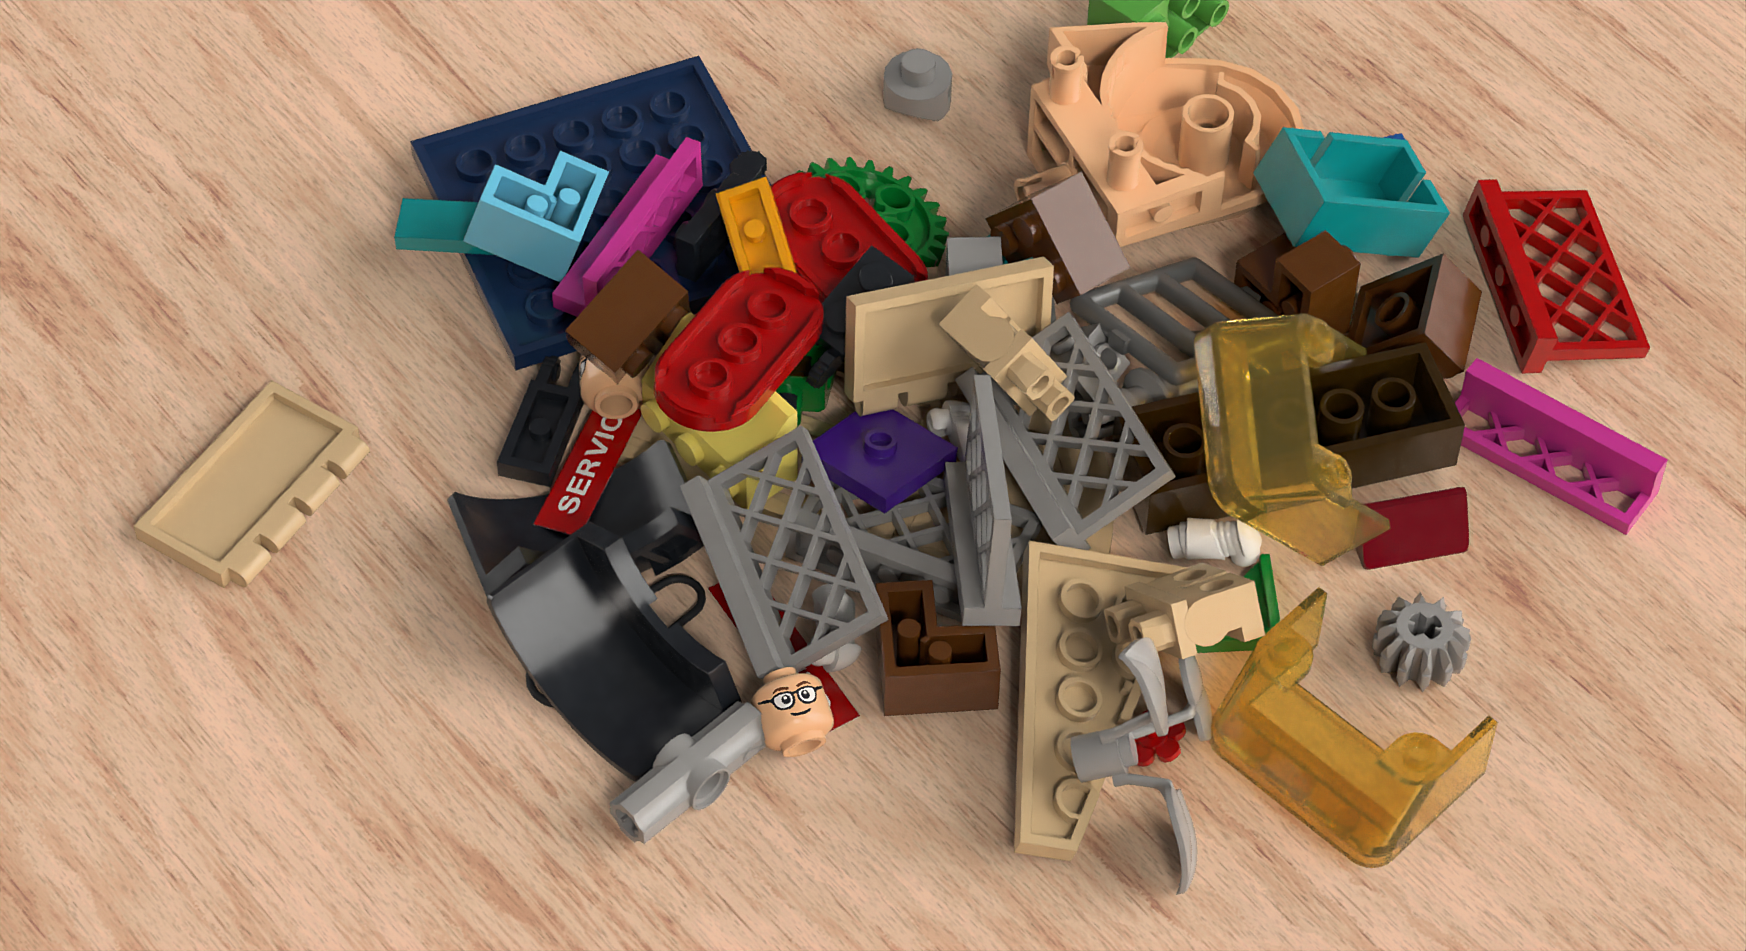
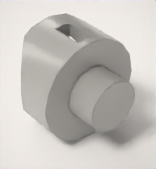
[883,48,952,121]

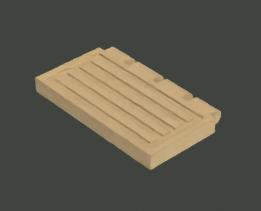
[844,257,1054,416]
[134,381,370,588]

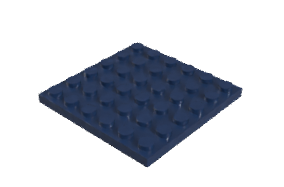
[410,55,771,371]

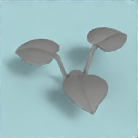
[1071,637,1213,895]

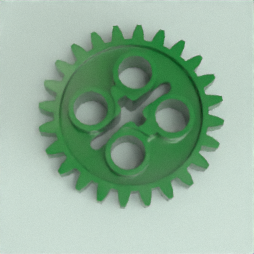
[796,157,949,268]

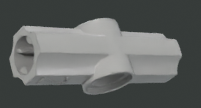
[610,701,766,844]

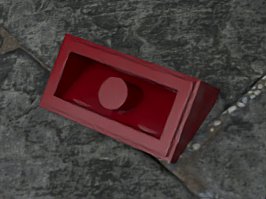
[1352,487,1469,570]

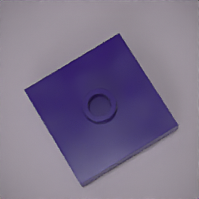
[801,409,958,514]

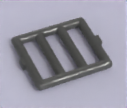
[1070,257,1300,386]

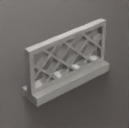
[955,312,1176,550]
[943,375,1022,626]
[680,425,889,680]
[785,477,1043,622]

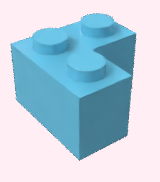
[463,151,609,282]

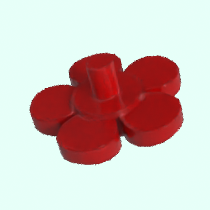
[1135,710,1186,767]

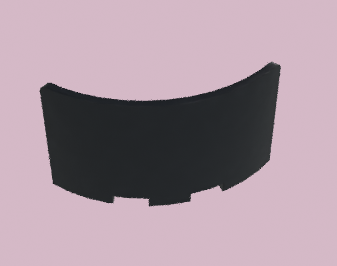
[447,440,704,597]
[487,521,742,782]

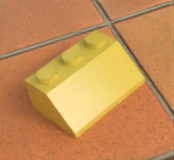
[641,312,798,510]

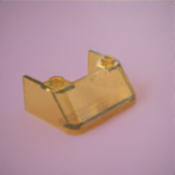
[1194,313,1390,566]
[1209,587,1498,868]

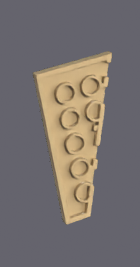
[1014,541,1188,861]

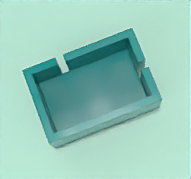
[1253,127,1450,258]

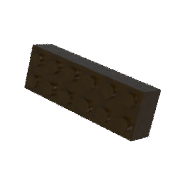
[1112,342,1465,535]

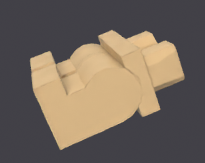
[939,284,1075,421]
[1104,563,1265,659]

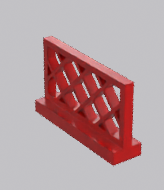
[1463,179,1650,374]

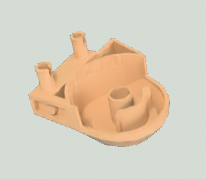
[1014,22,1304,247]

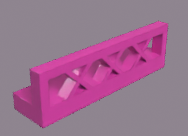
[552,137,703,317]
[1455,358,1668,535]

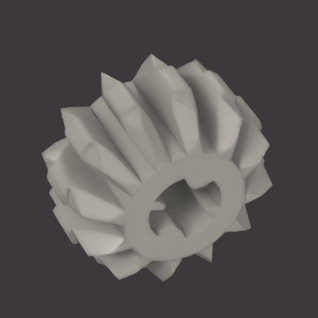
[1372,592,1471,692]

